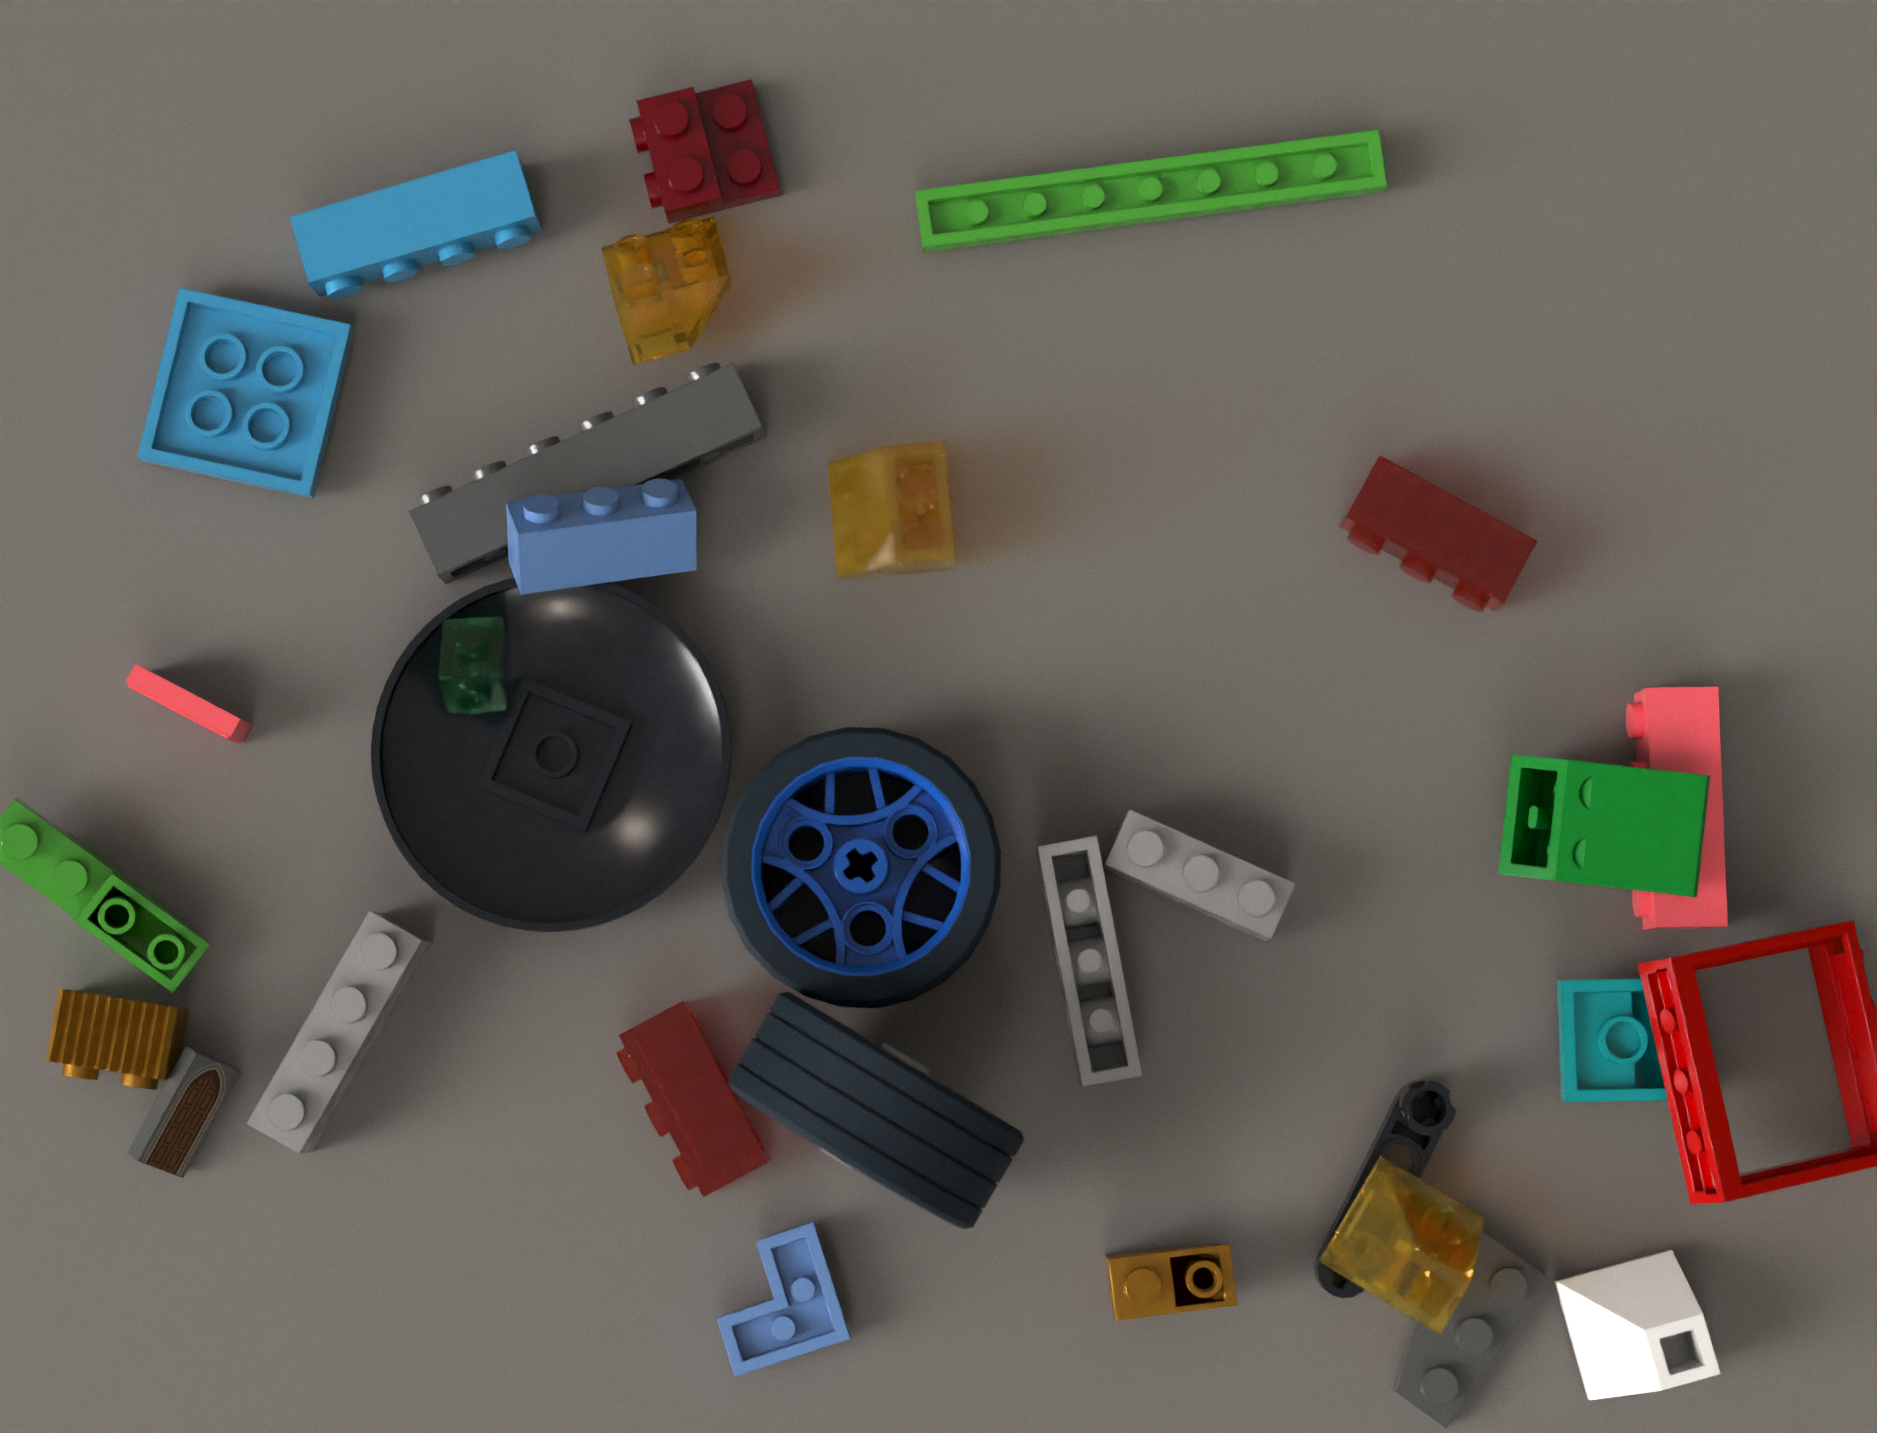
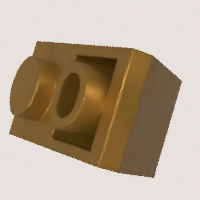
[1105,1243,1238,1321]

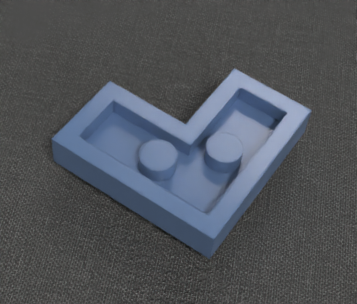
[716,1221,851,1377]

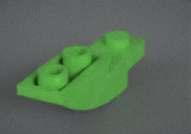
[0,798,210,993]

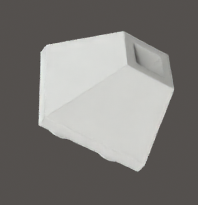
[1554,1249,1721,1400]

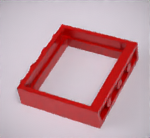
[1638,920,1877,1204]

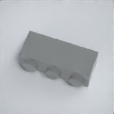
[1103,809,1295,941]

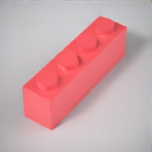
[1626,686,1728,930]

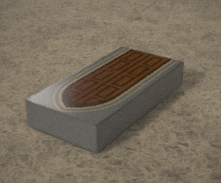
[127,1046,241,1178]

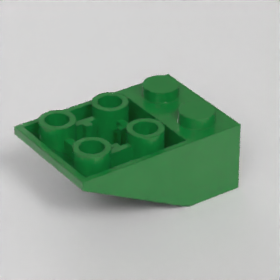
[1498,754,1710,897]

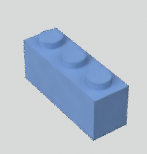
[506,479,697,595]

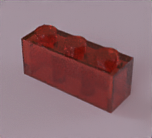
[1339,455,1537,612]
[616,1001,771,1197]

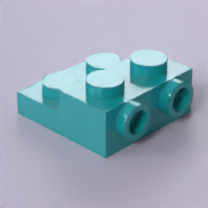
[1557,979,1667,1102]

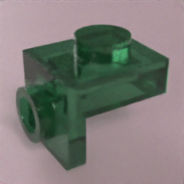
[439,617,507,714]

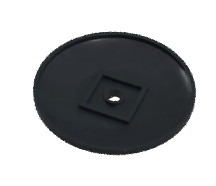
[371,578,732,933]

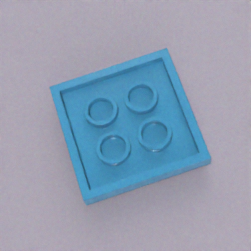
[137,287,355,499]

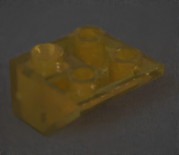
[601,216,733,365]
[1319,1156,1485,1335]

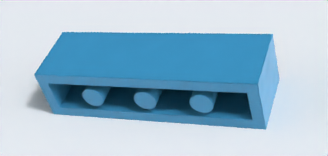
[289,150,543,299]

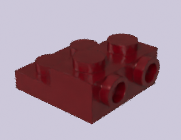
[629,79,781,224]

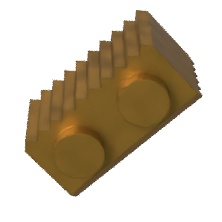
[45,989,189,1090]

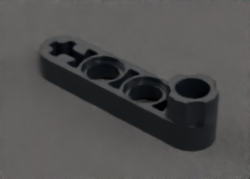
[1314,1080,1456,1298]

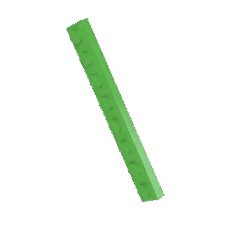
[915,129,1387,253]

